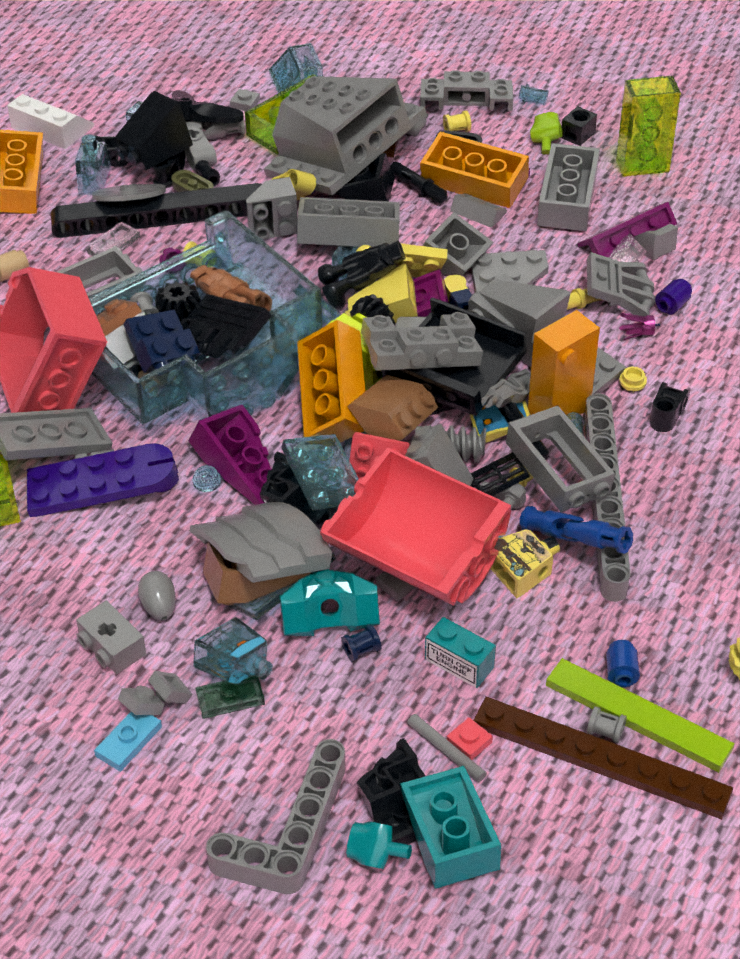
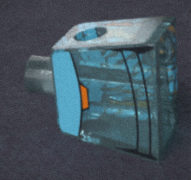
[193,617,273,684]

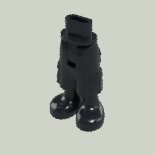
[318,241,406,310]

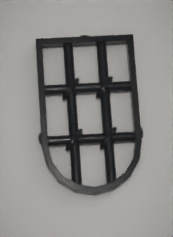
[471,452,530,496]

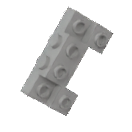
[420,70,513,111]
[361,312,483,370]

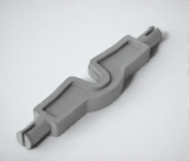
[481,369,531,408]

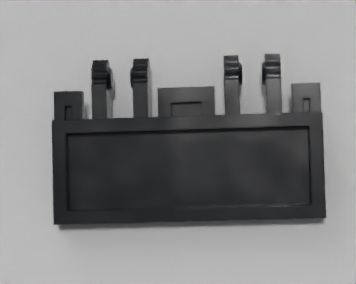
[180,294,272,359]

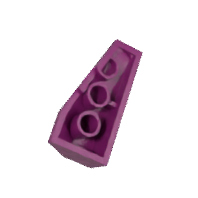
[188,404,272,505]

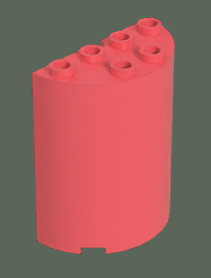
[320,448,511,606]

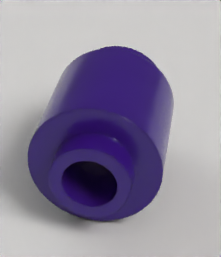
[655,279,692,315]

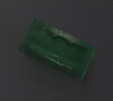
[195,674,265,719]

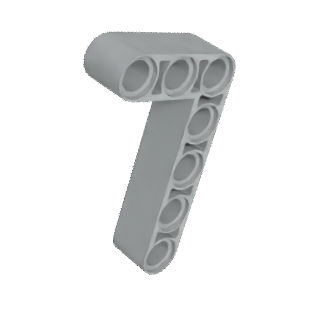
[206,739,346,894]

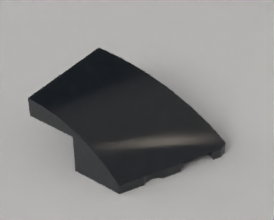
[260,451,346,529]
[357,738,426,845]

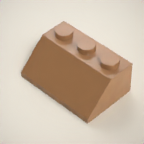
[347,375,438,441]

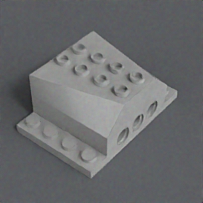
[264,76,427,195]

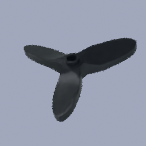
[172,90,244,123]

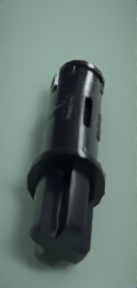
[391,162,448,204]

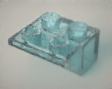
[269,43,323,98]

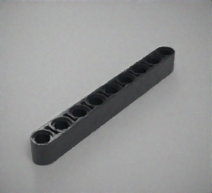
[50,183,262,238]

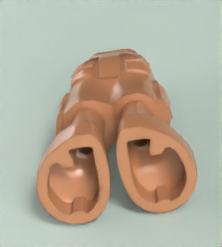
[190,265,272,312]

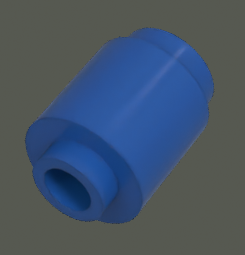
[606,640,640,688]

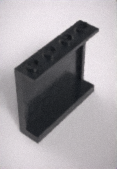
[381,297,527,416]

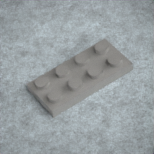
[0,408,113,460]

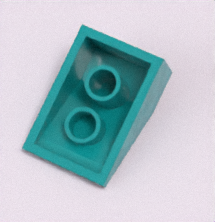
[400,766,501,889]

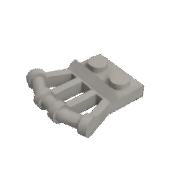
[586,252,655,316]

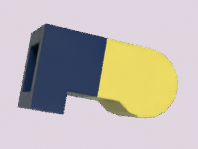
[444,275,479,310]

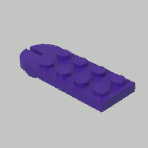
[27,443,179,517]

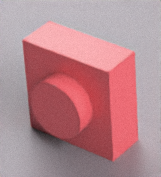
[446,717,493,760]

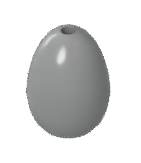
[138,571,176,621]

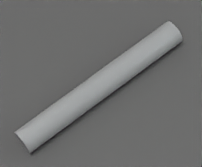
[407,714,487,783]

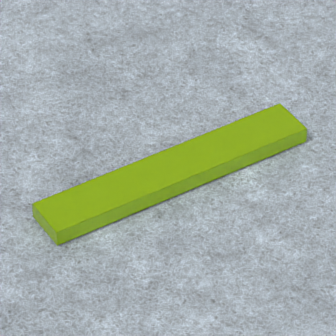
[546,658,735,773]

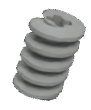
[429,424,487,463]

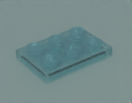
[281,434,359,510]

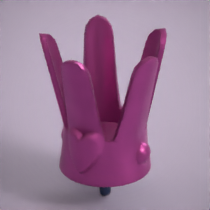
[619,313,660,340]

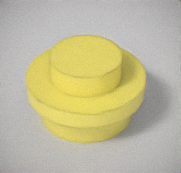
[619,366,647,391]

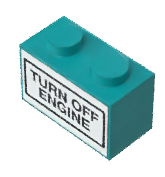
[425,617,496,688]

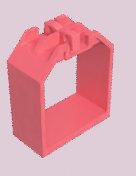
[0,267,107,413]

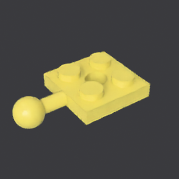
[356,243,448,278]

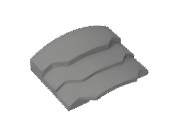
[189,502,332,583]

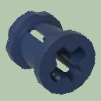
[341,625,382,662]

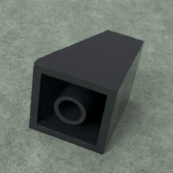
[114,91,193,171]

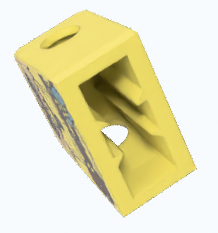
[491,529,560,599]

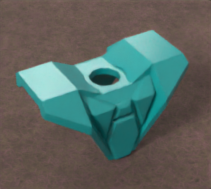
[279,569,380,636]

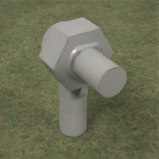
[480,481,526,510]

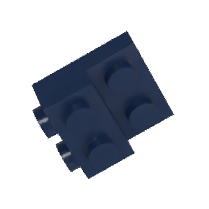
[123,310,200,373]

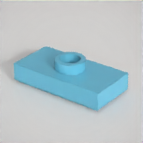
[94,712,162,772]

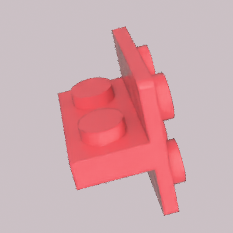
[347,432,410,487]

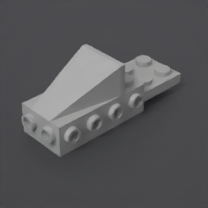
[468,273,626,394]

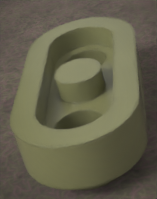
[172,170,214,192]

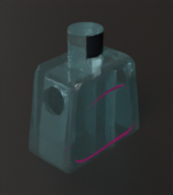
[75,134,111,195]

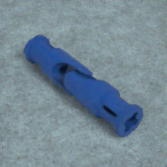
[520,506,633,554]

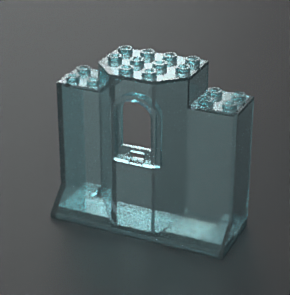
[89,210,322,425]

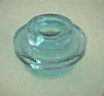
[192,465,221,492]

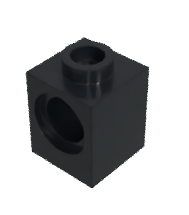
[561,106,597,146]

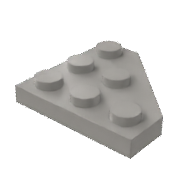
[471,250,549,293]

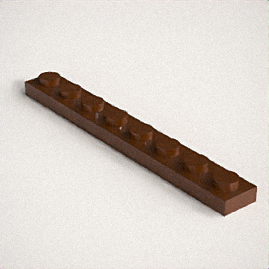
[473,696,734,820]

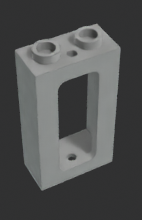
[57,246,145,313]
[506,405,615,512]

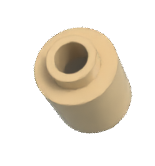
[0,250,29,282]

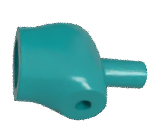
[346,822,412,869]

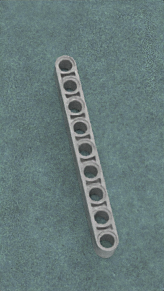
[584,393,630,602]

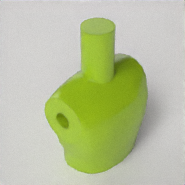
[530,112,562,154]

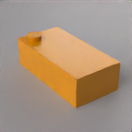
[0,130,43,214]
[420,132,529,208]
[528,310,600,420]
[297,320,365,449]

